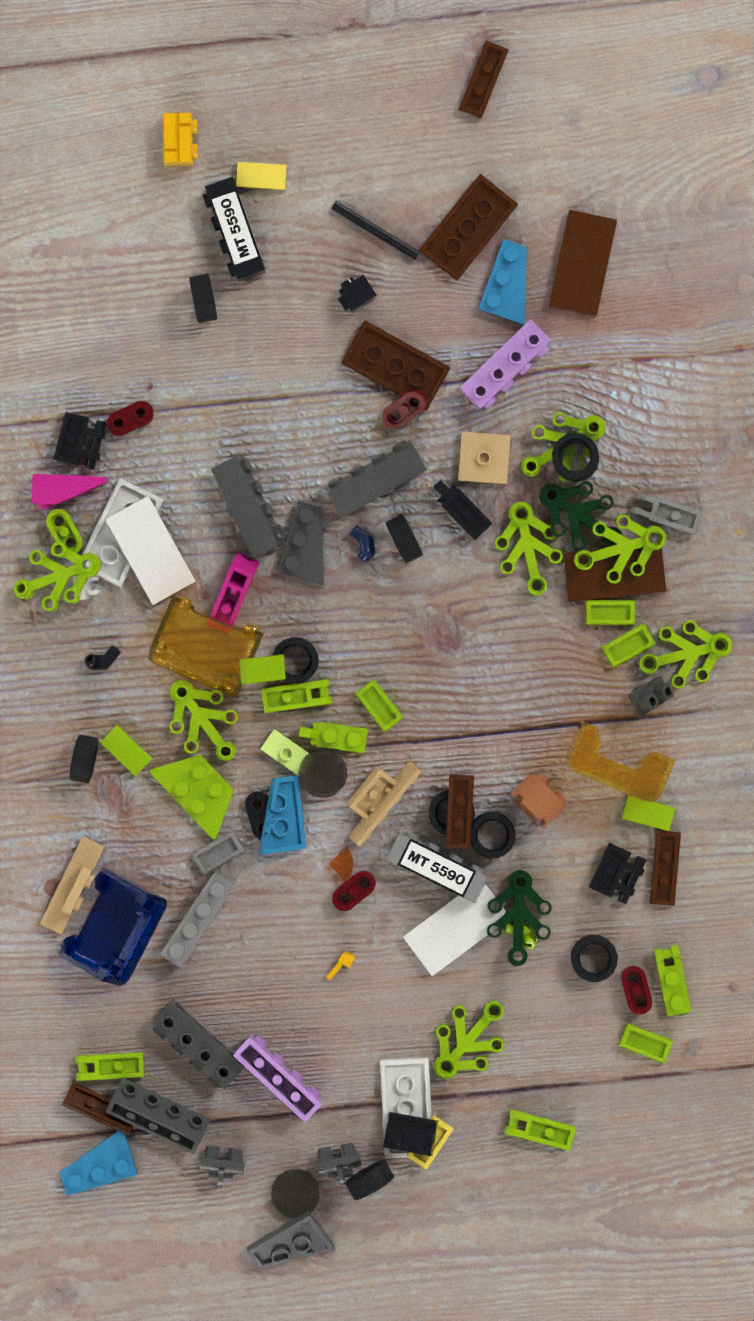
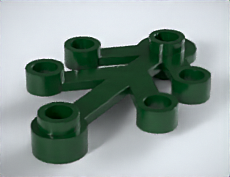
[539,481,622,551]
[486,870,552,966]

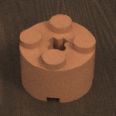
[509,773,567,829]

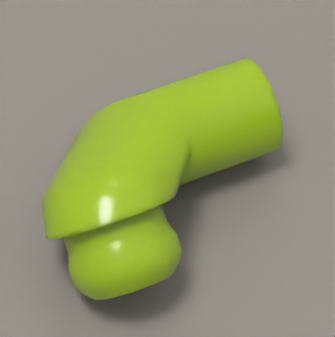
[505,922,537,950]

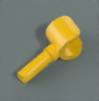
[326,951,355,980]

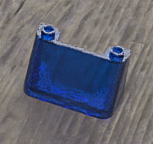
[58,867,167,986]

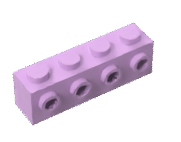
[459,319,551,411]
[233,1034,323,1122]

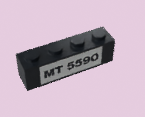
[202,177,266,282]

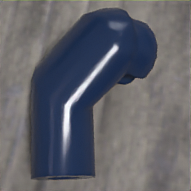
[349,525,375,562]

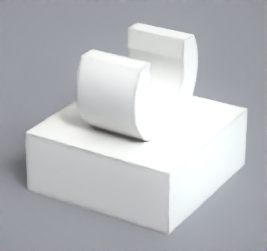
[72,575,101,600]

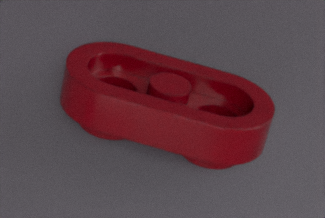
[382,389,427,429]
[107,401,154,436]
[332,871,376,911]
[621,965,652,1015]

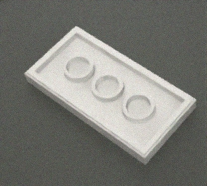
[82,478,164,588]
[105,495,196,605]
[403,884,506,976]
[380,1057,432,1159]

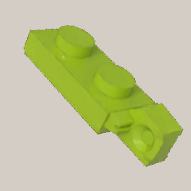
[299,722,368,753]

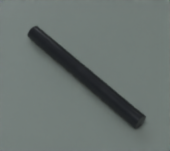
[331,201,420,260]

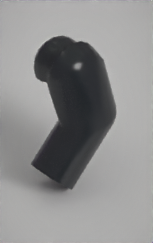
[84,645,121,671]

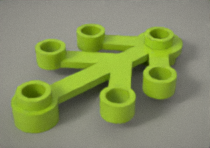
[521,412,606,482]
[495,501,563,595]
[574,514,666,584]
[14,542,101,612]
[639,620,732,689]
[169,680,239,761]
[434,1000,504,1079]

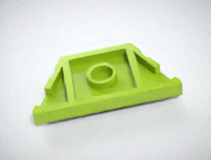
[149,754,234,840]

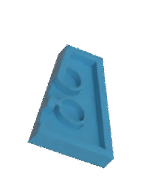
[478,239,527,326]
[258,775,307,855]
[60,1131,138,1196]

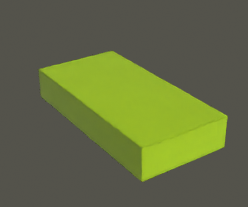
[585,600,635,625]
[601,623,656,668]
[239,655,286,684]
[355,679,404,733]
[100,725,153,776]
[621,795,675,831]
[619,1022,673,1064]

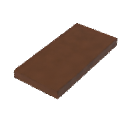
[419,174,518,281]
[548,210,617,317]
[341,320,451,411]
[563,547,666,602]

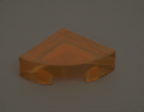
[329,847,353,882]

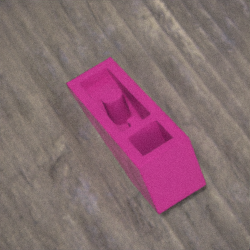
[31,474,109,510]
[207,553,260,634]

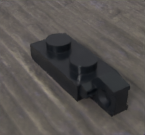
[433,480,493,541]

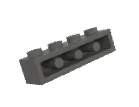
[325,441,427,518]
[211,455,285,558]
[151,999,245,1089]
[106,1077,211,1154]

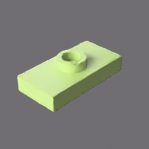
[260,729,314,777]

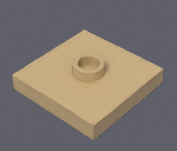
[458,432,511,485]

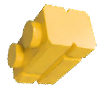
[162,113,199,166]

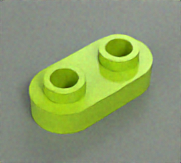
[46,509,83,553]

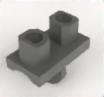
[628,676,674,717]
[316,1143,362,1186]
[200,1146,245,1188]

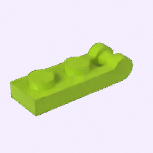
[261,679,333,713]
[654,944,692,1016]
[75,1051,145,1081]
[504,1108,577,1151]

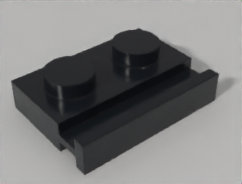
[383,1112,438,1156]

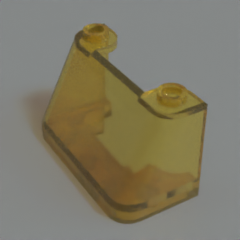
[148,596,264,697]

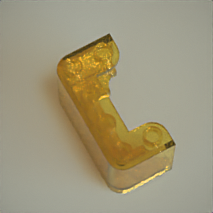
[565,721,676,802]

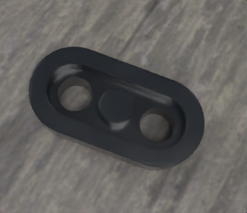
[245,791,269,839]

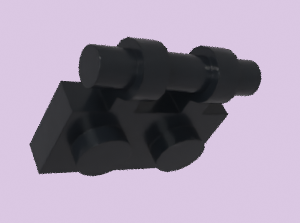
[53,412,107,470]
[588,843,646,904]

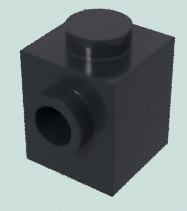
[337,274,377,313]

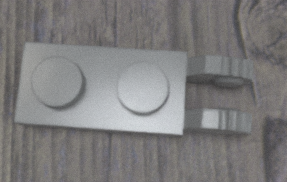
[630,492,703,535]

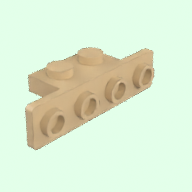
[346,761,421,846]
[41,837,104,934]

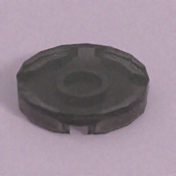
[298,748,348,798]
[271,1168,320,1218]

